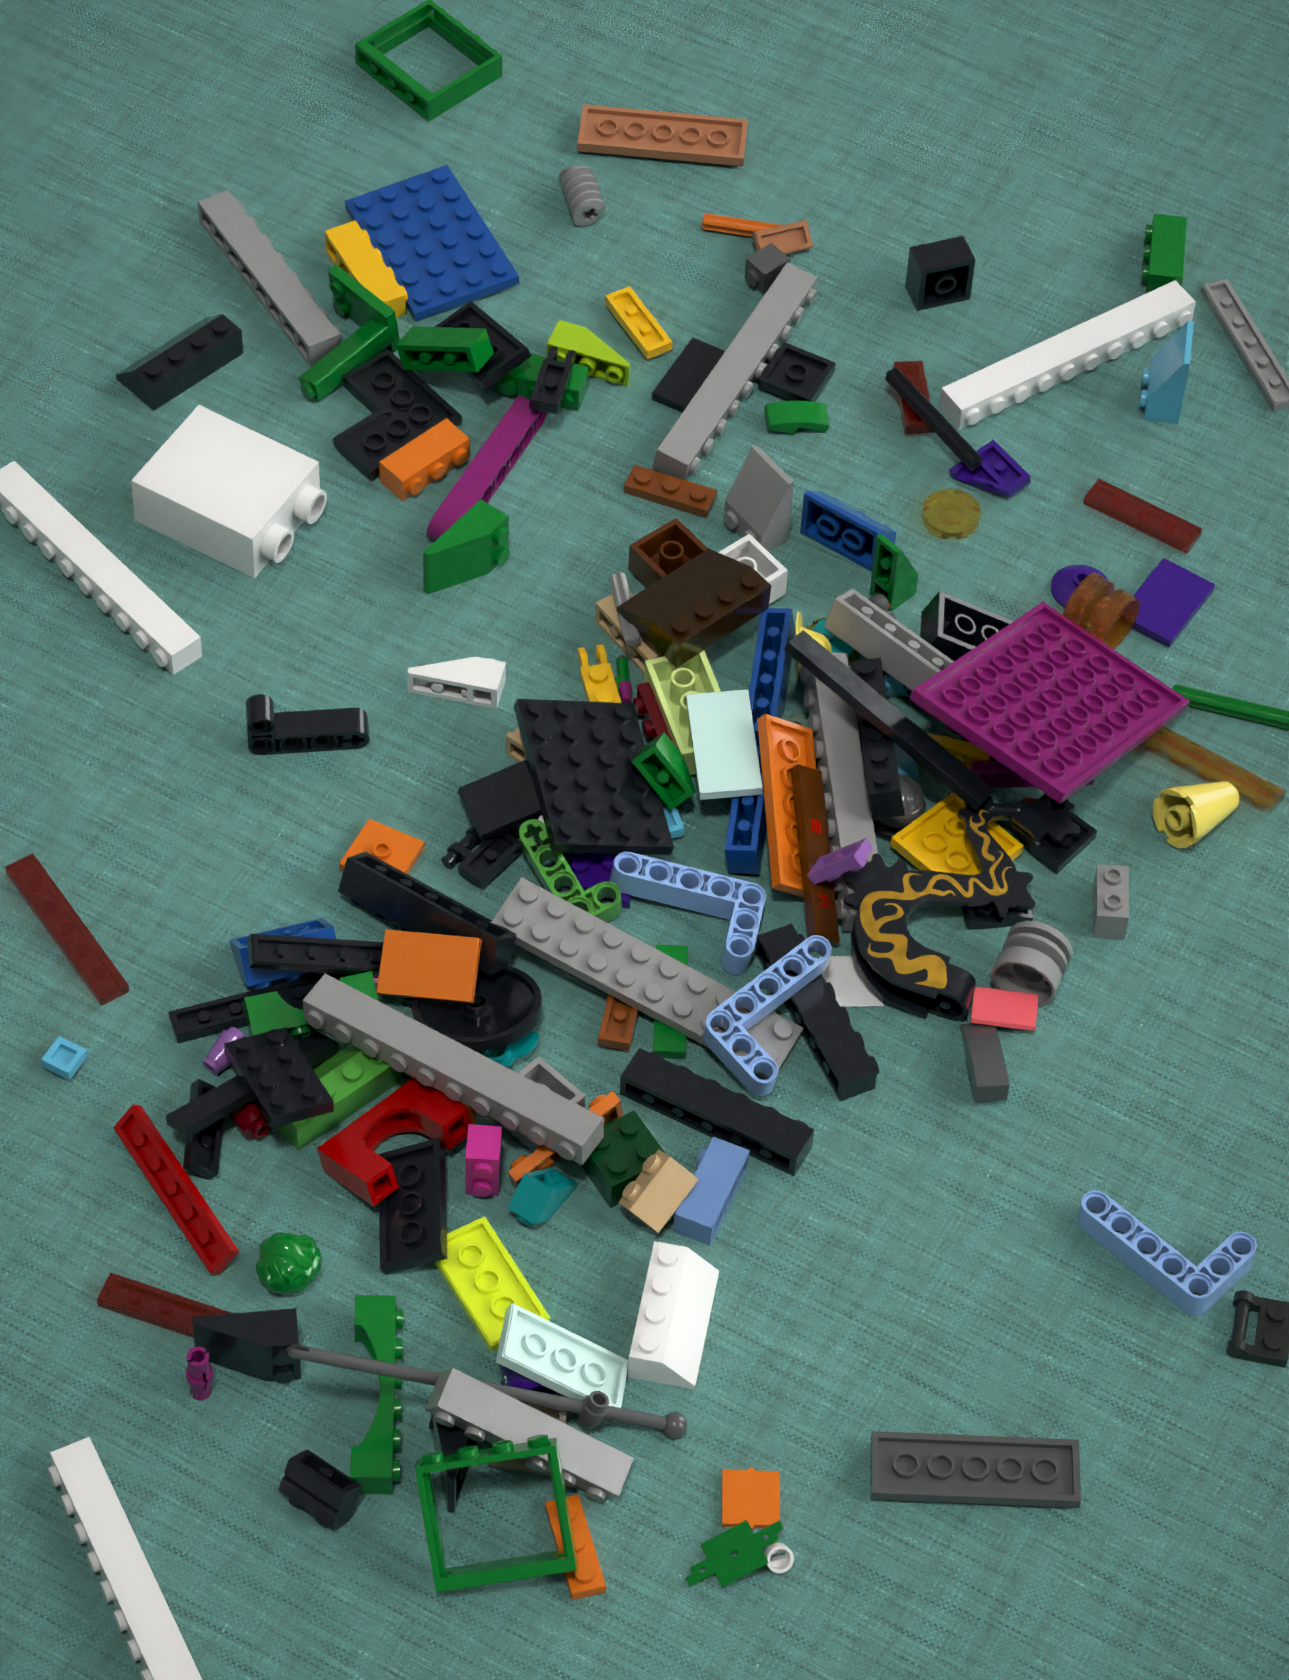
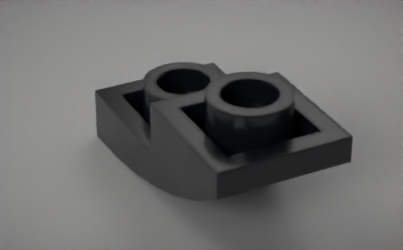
[961,904,1034,929]

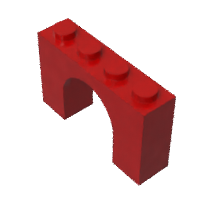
[317,1077,472,1207]

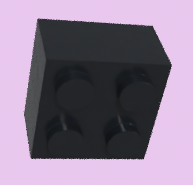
[905,236,976,311]

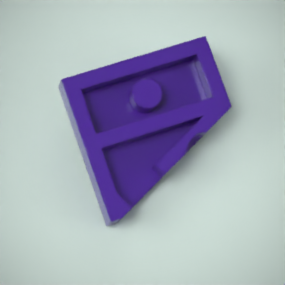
[949,439,1031,498]
[563,853,630,909]

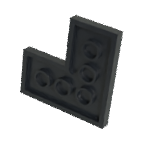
[333,349,462,479]

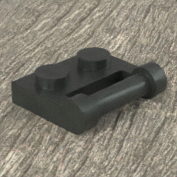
[1227,1290,1289,1368]

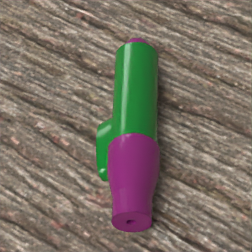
[615,655,632,703]

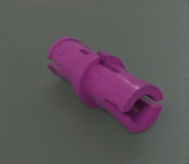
[185,1347,213,1401]

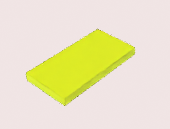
[434,1216,550,1352]

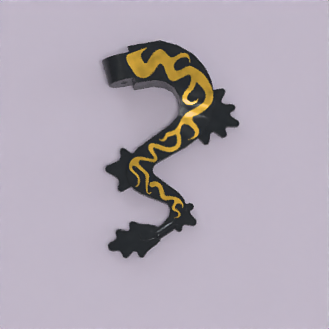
[843,797,1081,1020]

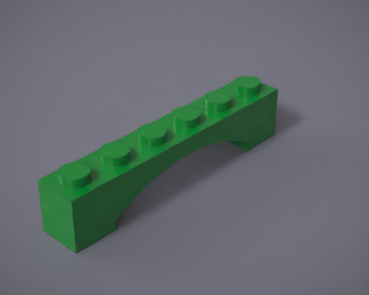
[350,1295,403,1495]

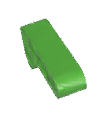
[519,819,622,922]

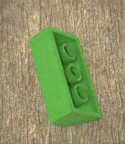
[276,1043,402,1151]

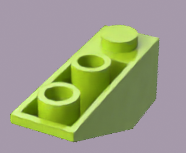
[547,320,630,387]

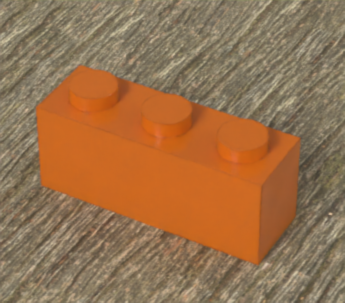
[379,418,470,501]

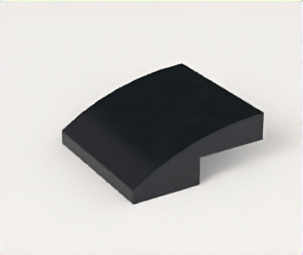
[1011,794,1097,875]

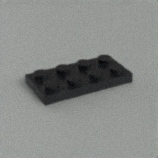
[435,301,531,390]
[224,1027,334,1128]
[379,1138,447,1275]

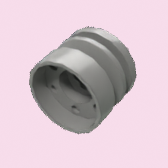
[991,920,1073,1006]

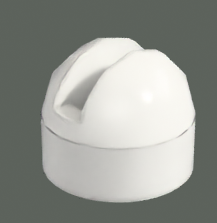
[764,1543,794,1573]

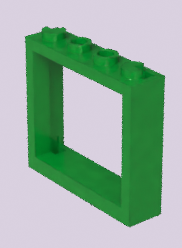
[355,0,503,122]
[415,1435,578,1593]

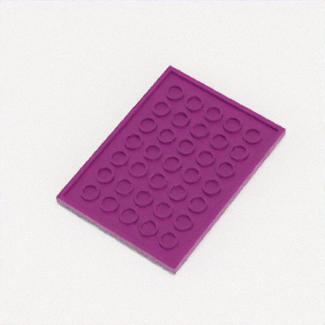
[910,602,1190,804]

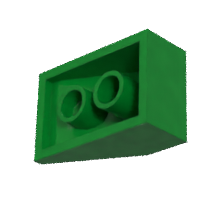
[423,499,510,594]

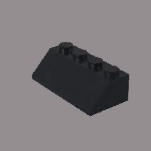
[116,314,243,411]

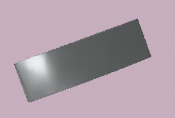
[960,1024,1009,1102]

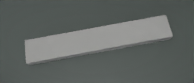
[1201,279,1289,412]

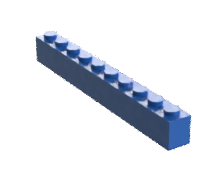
[725,608,795,874]

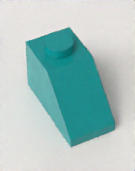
[507,1167,579,1226]

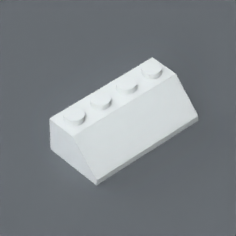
[628,1241,719,1390]

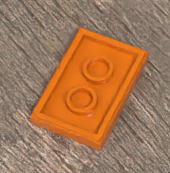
[377,929,482,1004]

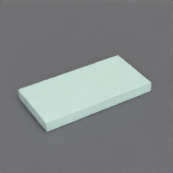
[686,689,763,800]
[496,1303,629,1408]

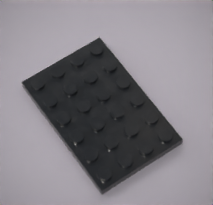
[514,699,674,855]

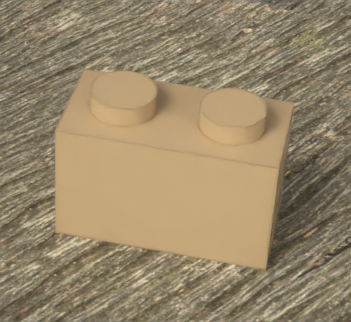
[618,1149,699,1233]

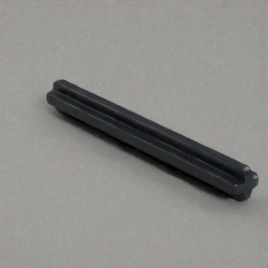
[885,367,983,470]

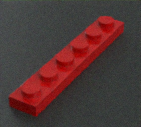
[113,1104,239,1274]

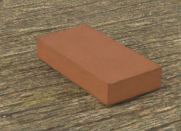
[752,220,814,254]

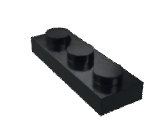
[183,1079,223,1180]

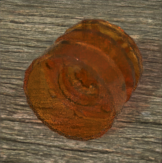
[1063,572,1141,649]

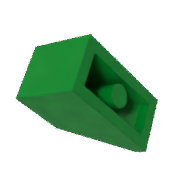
[632,732,696,810]

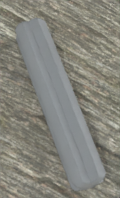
[609,572,642,648]

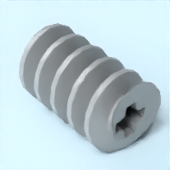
[559,166,606,227]

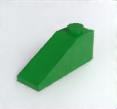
[869,533,918,612]

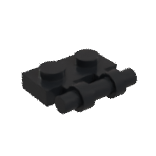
[441,825,522,889]

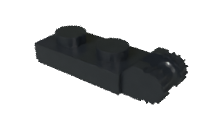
[529,346,576,414]

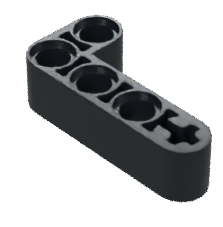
[245,694,370,755]

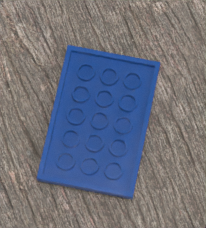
[345,165,519,322]

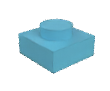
[41,1036,87,1081]

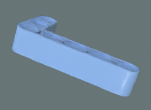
[610,852,766,975]
[702,935,832,1096]
[1077,1190,1257,1316]

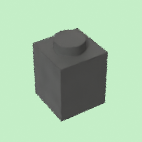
[744,243,790,294]

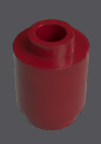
[228,1101,271,1140]

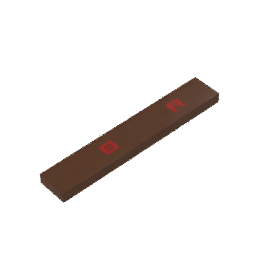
[791,764,840,947]

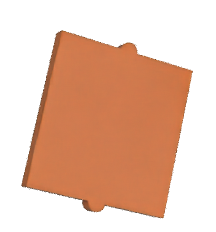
[722,1467,780,1530]

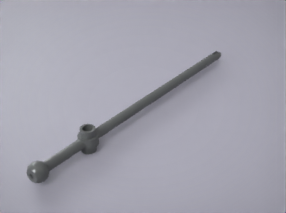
[288,1344,687,1439]

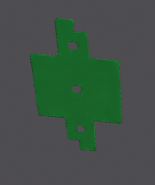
[685,1520,784,1587]

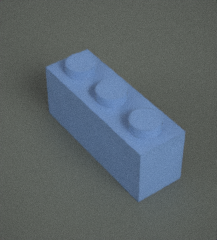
[671,1137,750,1246]

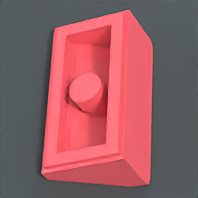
[971,987,1038,1031]

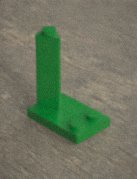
[298,264,400,402]

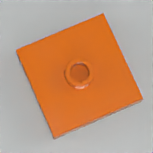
[339,819,425,874]

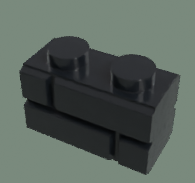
[278,1449,363,1528]

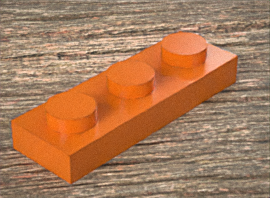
[545,1494,606,1600]

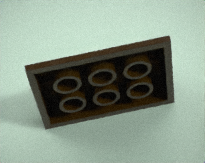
[616,548,772,668]

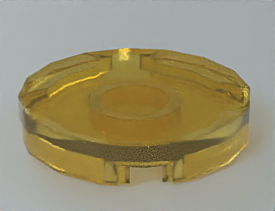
[922,488,981,539]

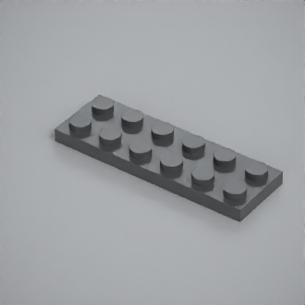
[871,1431,1081,1508]

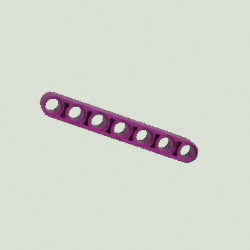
[426,395,547,541]

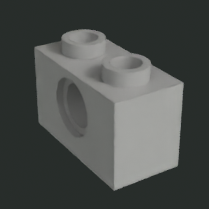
[1093,864,1129,940]

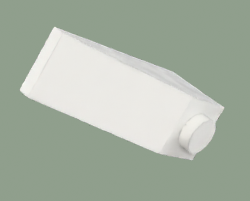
[407,657,506,709]

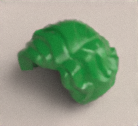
[256,1232,321,1296]

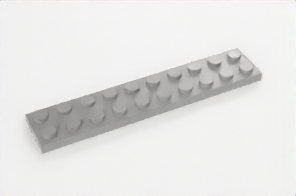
[491,877,804,1079]

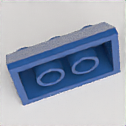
[800,490,897,572]
[230,918,336,989]

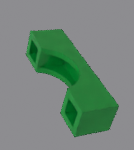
[242,971,378,1037]

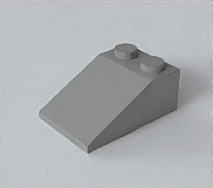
[723,445,794,552]

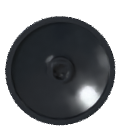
[411,966,542,1052]

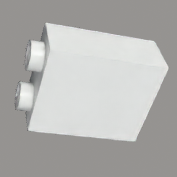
[131,405,327,579]

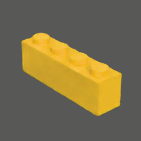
[325,220,408,318]

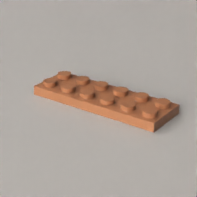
[577,104,748,166]

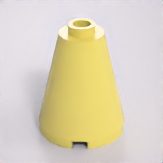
[1153,781,1239,848]

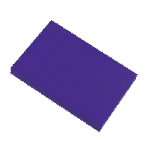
[1117,558,1215,647]

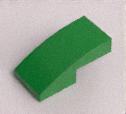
[764,401,830,435]

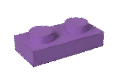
[807,838,873,885]

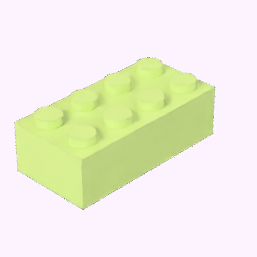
[643,651,721,775]

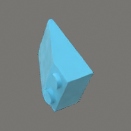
[1139,321,1194,424]

